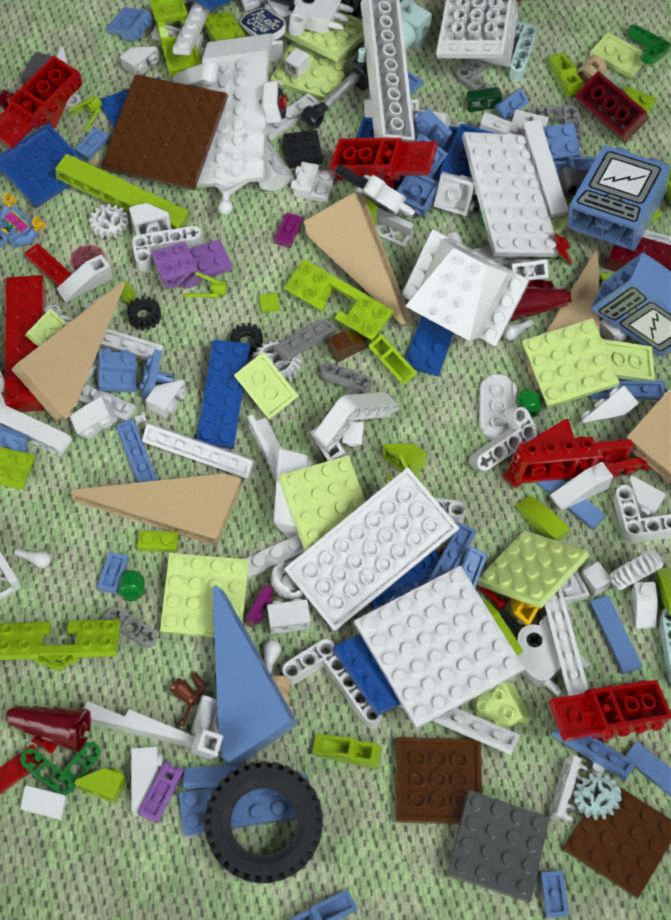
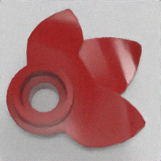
[553,232,572,264]

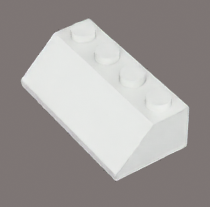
[258,140,297,191]
[274,449,314,536]

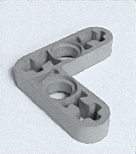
[456,59,493,91]
[530,105,582,147]
[320,363,372,395]
[88,607,157,659]

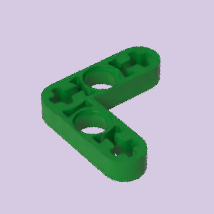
[626,24,671,65]
[20,742,101,795]

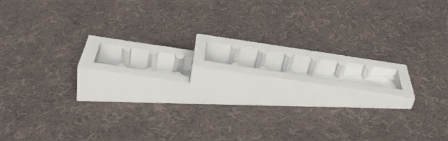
[523,119,569,219]
[84,701,195,748]

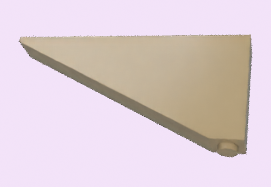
[303,192,413,326]
[528,251,600,380]
[11,281,125,422]
[625,390,671,483]
[70,474,242,547]

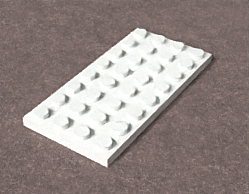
[462,132,559,257]
[284,468,460,632]

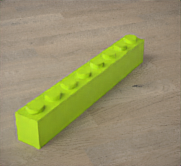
[55,154,189,229]

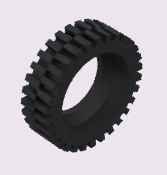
[204,761,323,884]

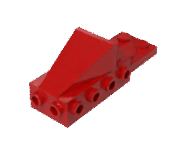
[0,55,83,149]
[329,137,438,189]
[509,419,634,484]
[548,679,671,743]

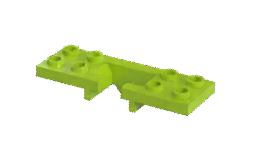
[150,0,201,76]
[203,12,245,42]
[284,259,394,342]
[0,619,121,671]

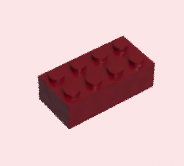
[574,71,650,144]
[606,237,671,272]

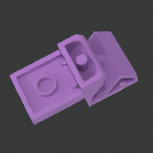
[151,239,233,289]

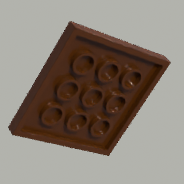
[396,737,482,825]
[562,785,671,899]

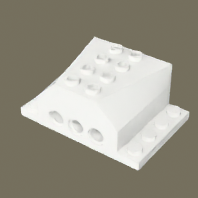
[436,0,518,67]
[401,229,530,346]

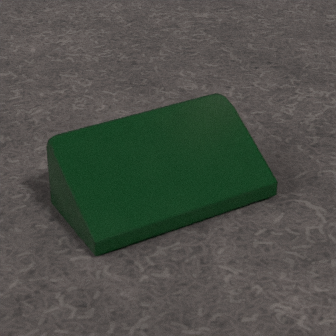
[467,87,502,112]

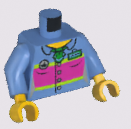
[0,192,46,248]

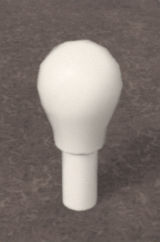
[503,319,533,341]
[14,549,51,568]
[263,640,281,674]

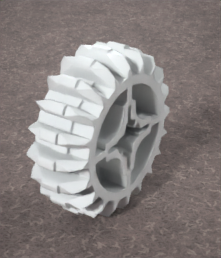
[251,339,302,383]
[609,550,664,590]

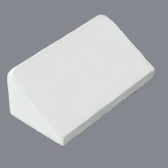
[20,785,68,820]

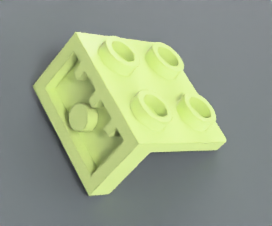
[471,681,532,729]

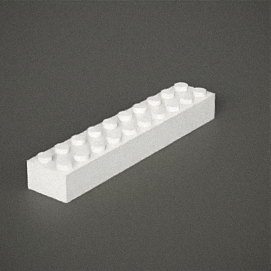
[361,0,415,142]

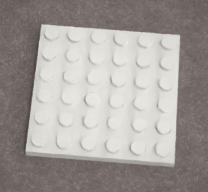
[354,566,525,730]

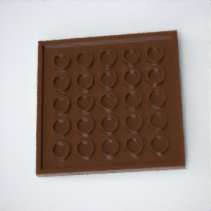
[101,74,229,191]

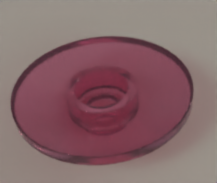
[70,245,106,271]

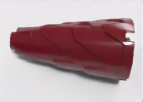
[509,287,572,322]
[6,705,91,752]

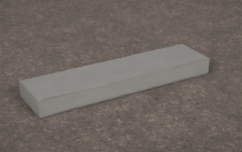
[274,318,337,361]

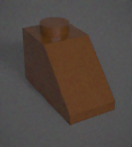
[328,330,369,363]

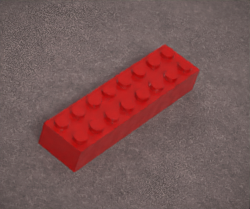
[5,275,46,412]

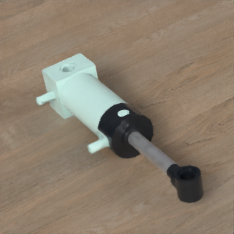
[300,0,432,129]

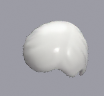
[271,561,304,599]

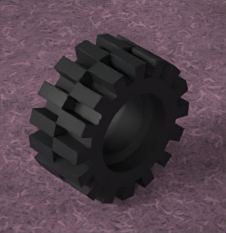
[127,296,161,331]
[230,323,263,357]

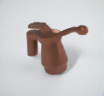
[169,672,210,726]

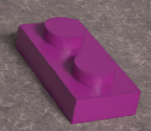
[274,212,303,248]
[246,585,274,629]

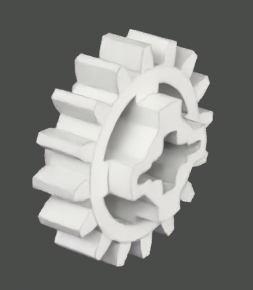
[89,204,128,240]

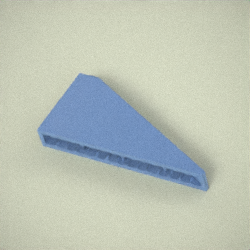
[213,585,299,766]

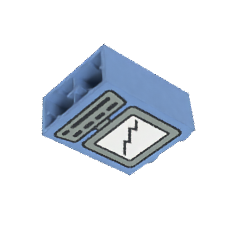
[568,145,671,251]
[590,252,671,357]

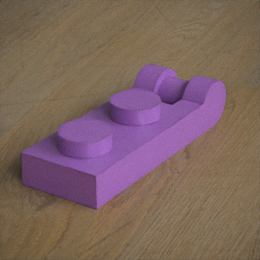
[138,761,185,824]

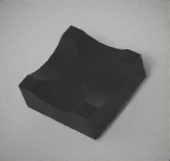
[283,130,323,168]

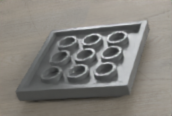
[447,790,550,903]

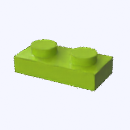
[137,530,179,552]

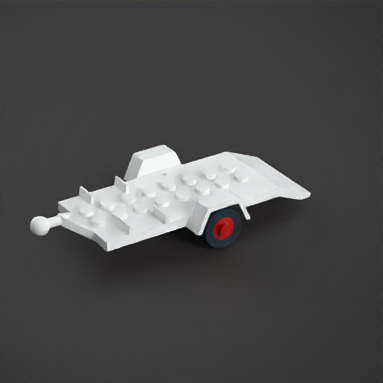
[197,33,287,215]

